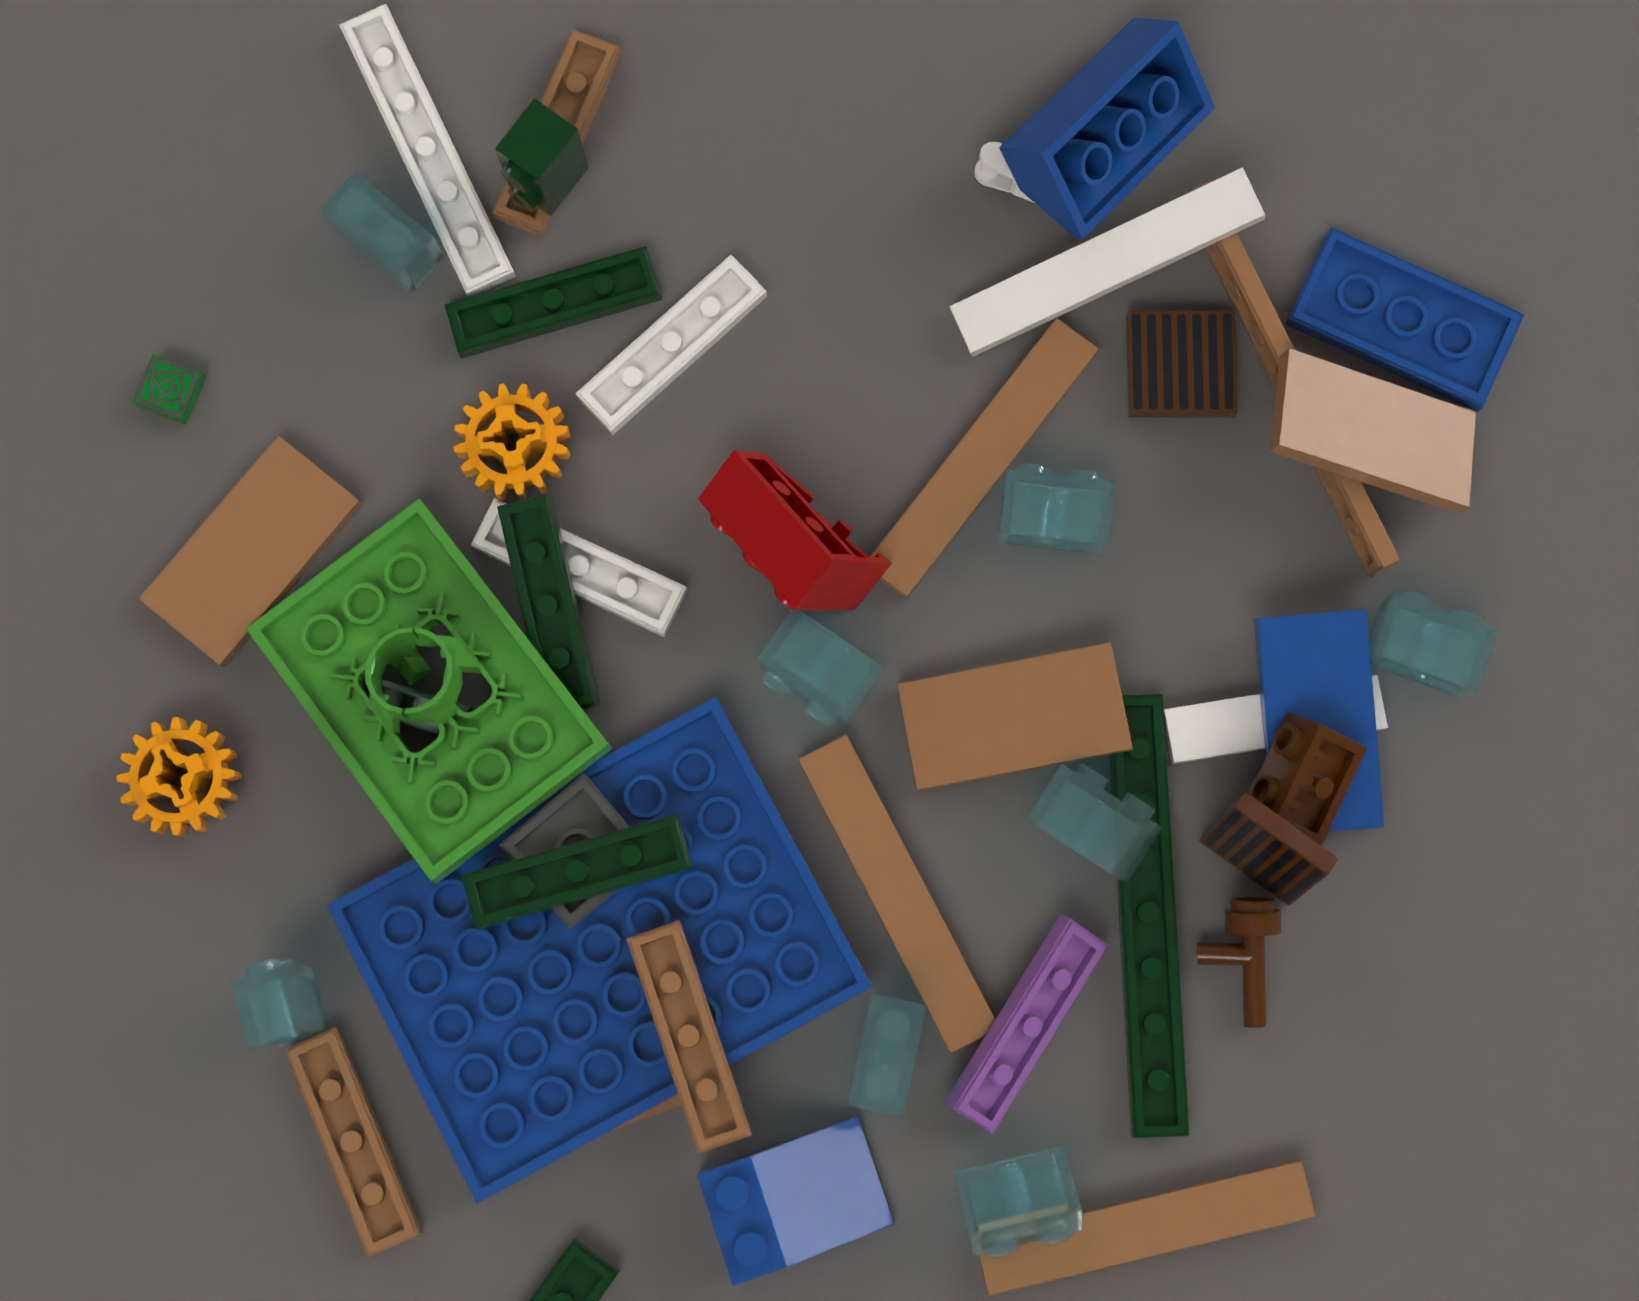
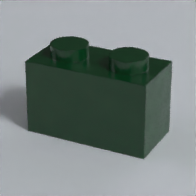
[495,98,588,216]

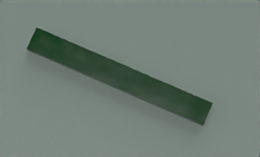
[1110,694,1189,1138]

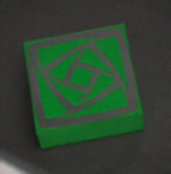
[132,354,206,425]

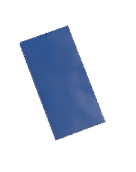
[1285,227,1525,412]
[1254,609,1384,832]

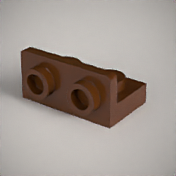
[1249,713,1367,846]

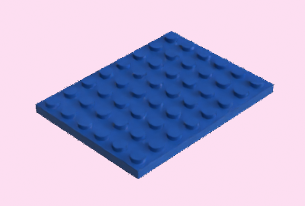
[327,697,872,1203]

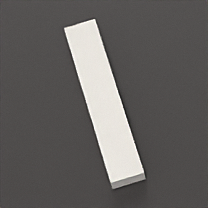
[339,4,516,298]
[949,167,1265,357]

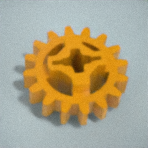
[453,383,571,501]
[116,717,242,837]

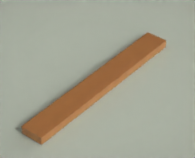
[1192,180,1400,578]

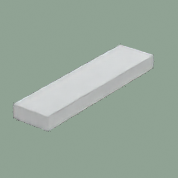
[575,255,767,436]
[471,498,688,638]
[1164,675,1388,765]

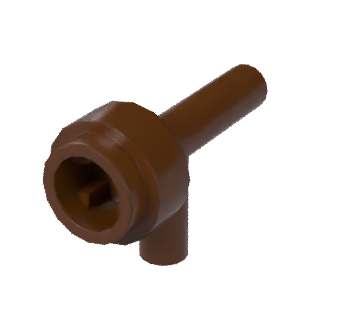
[1197,897,1281,1028]

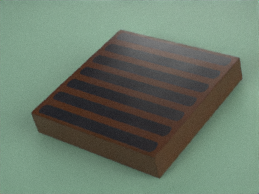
[1126,310,1237,418]
[1199,792,1338,906]

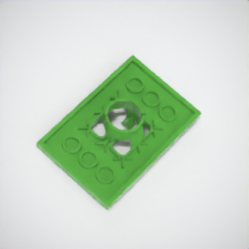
[246,498,613,884]

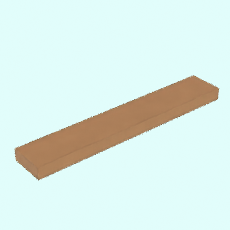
[870,318,1099,600]
[798,734,995,1053]
[974,1160,1316,1296]

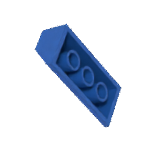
[999,18,1215,240]

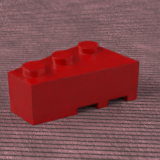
[698,450,892,611]

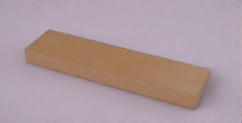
[492,29,621,237]
[627,920,752,1154]
[284,1027,423,1258]

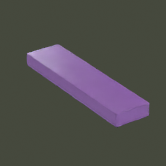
[944,914,1108,1135]

